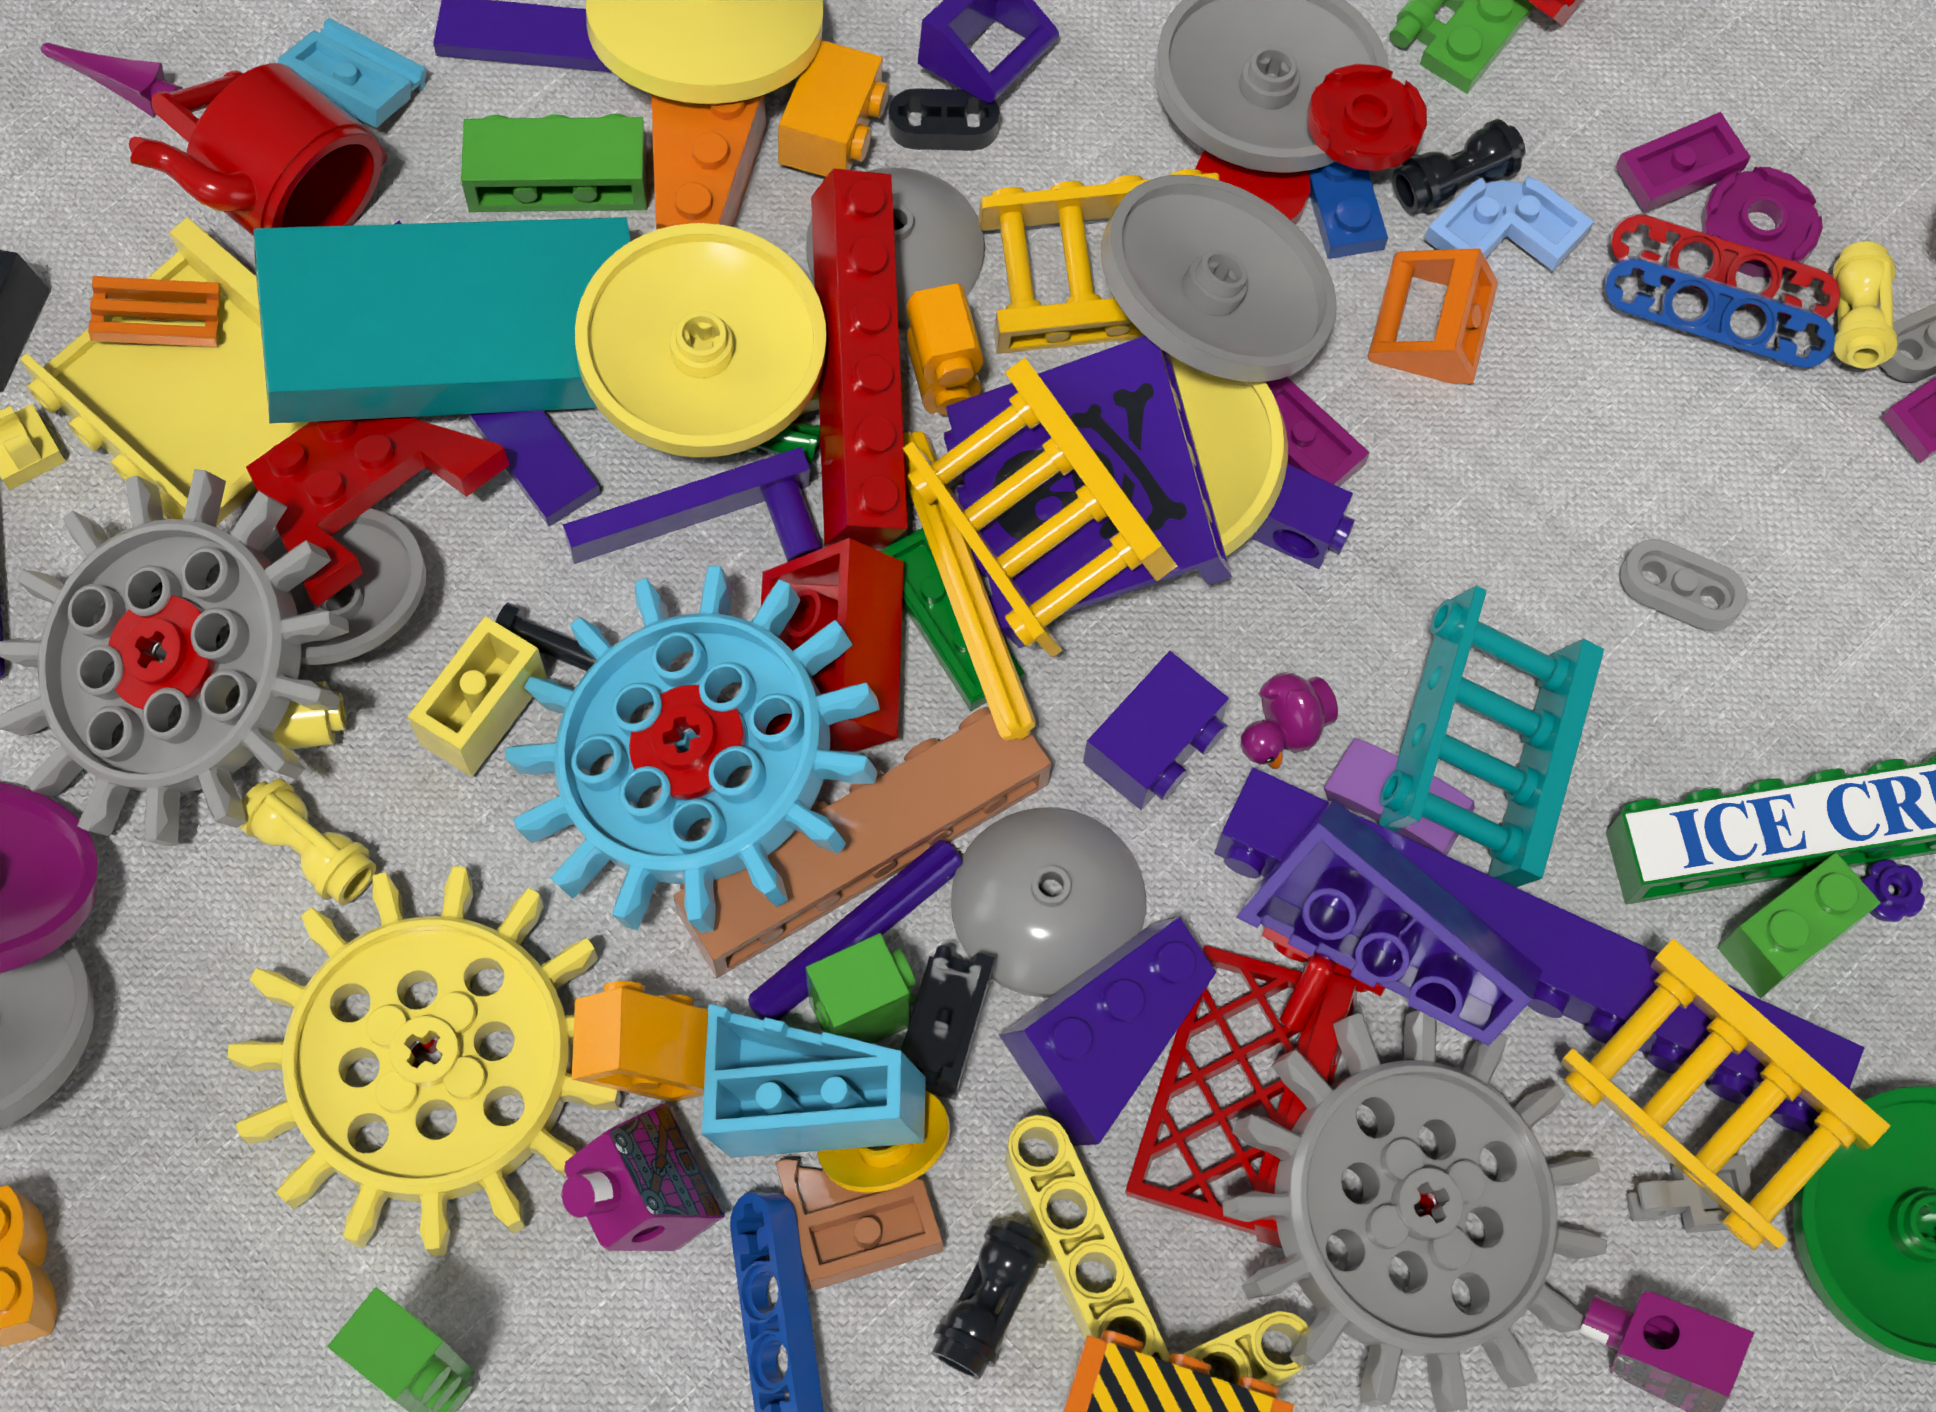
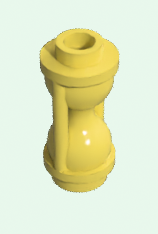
[1833,241,1898,369]
[239,779,376,905]

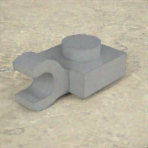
[1627,1155,1754,1233]

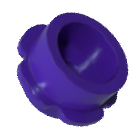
[1862,860,1925,922]

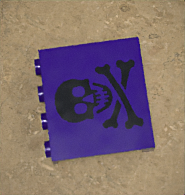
[944,336,1232,648]

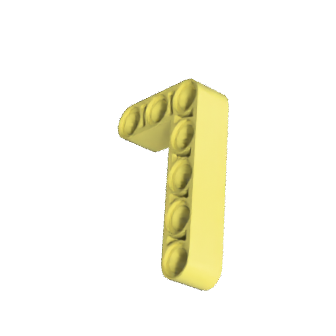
[1005,1115,1309,1387]

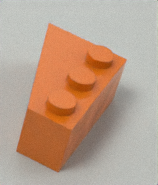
[651,94,767,229]

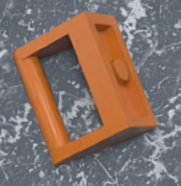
[1368,248,1498,384]

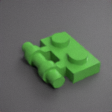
[1389,0,1533,94]

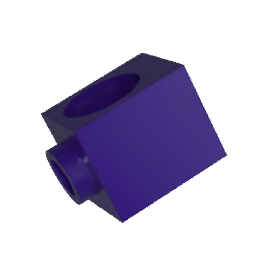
[1252,464,1355,569]

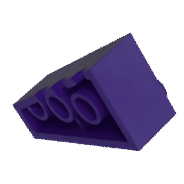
[1236,798,1542,1046]

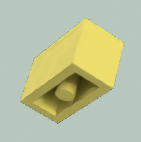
[407,616,547,777]

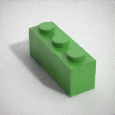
[461,114,648,212]
[327,1287,474,1412]

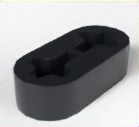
[889,88,1000,151]

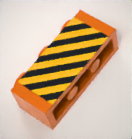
[1062,1331,1295,1412]

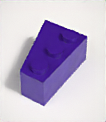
[999,917,1216,1146]

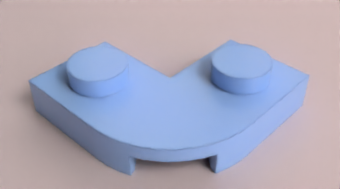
[1424,176,1594,271]

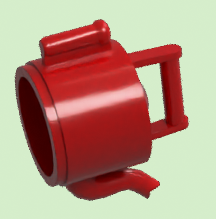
[129,63,388,237]

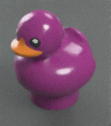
[1241,672,1338,769]

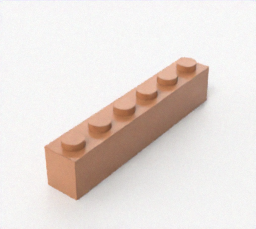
[673,707,1052,978]

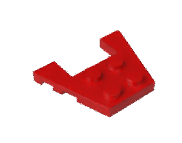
[246,417,509,607]

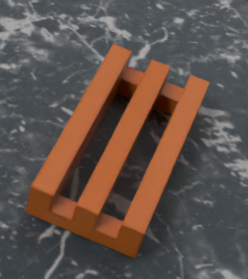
[88,276,220,347]

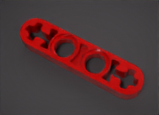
[1610,214,1840,318]

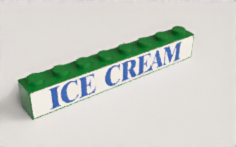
[1606,755,1936,905]

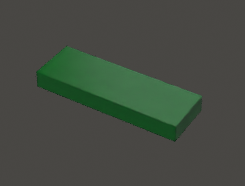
[880,528,1025,711]

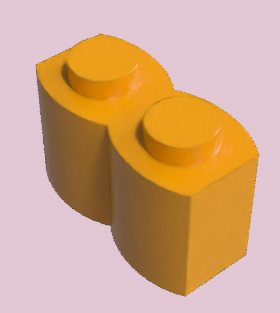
[906,283,983,416]
[0,1185,57,1347]

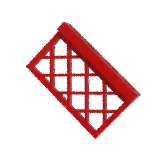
[1125,945,1357,1249]

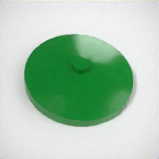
[1793,1086,1936,1365]

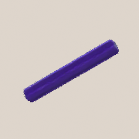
[748,840,963,1021]

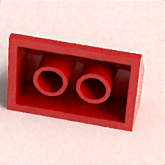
[761,538,903,752]

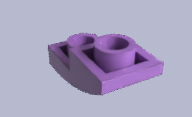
[1324,737,1475,856]

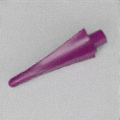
[41,43,183,118]

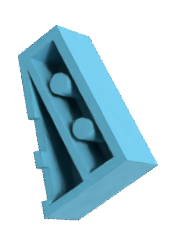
[702,1004,925,1158]

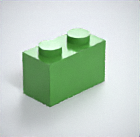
[1717,852,1881,999]
[806,933,916,1044]

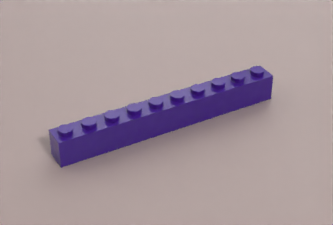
[1214,767,1865,1133]

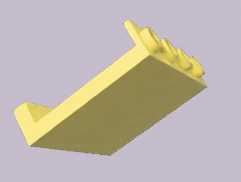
[20,217,309,527]

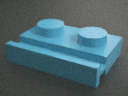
[278,18,427,128]

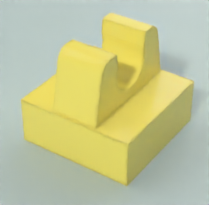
[0,404,66,491]

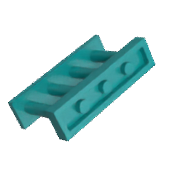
[1379,585,1605,887]

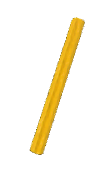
[903,430,1036,741]

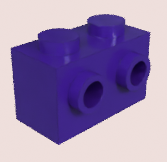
[1083,651,1229,811]

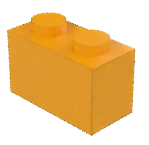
[778,40,890,177]
[572,981,708,1102]

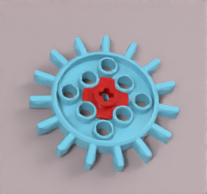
[505,566,879,933]

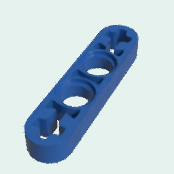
[1604,256,1835,368]
[730,1193,824,1412]

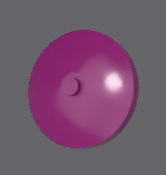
[0,782,98,973]

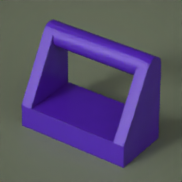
[917,0,1059,103]

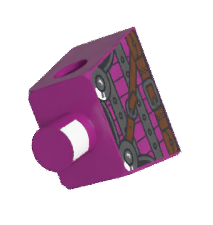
[562,1103,725,1251]
[1579,1290,1754,1412]

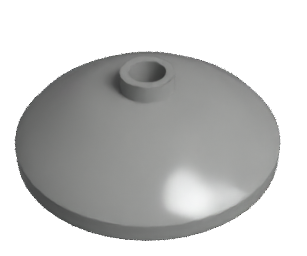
[806,167,984,328]
[259,508,426,665]
[951,808,1146,998]

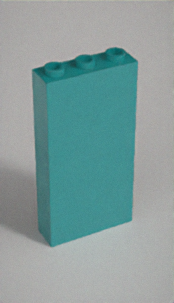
[254,217,631,424]

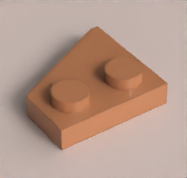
[775,1159,943,1291]

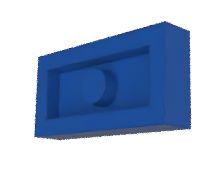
[1309,161,1388,259]

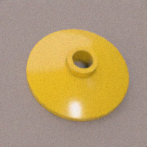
[817,1090,950,1193]

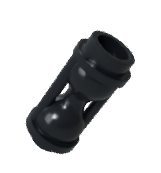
[1392,119,1525,213]
[931,1220,1049,1379]

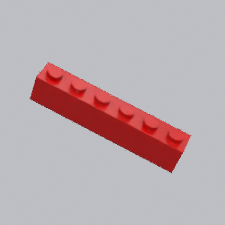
[811,168,908,549]

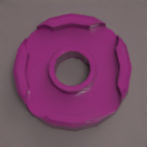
[1701,167,1823,277]

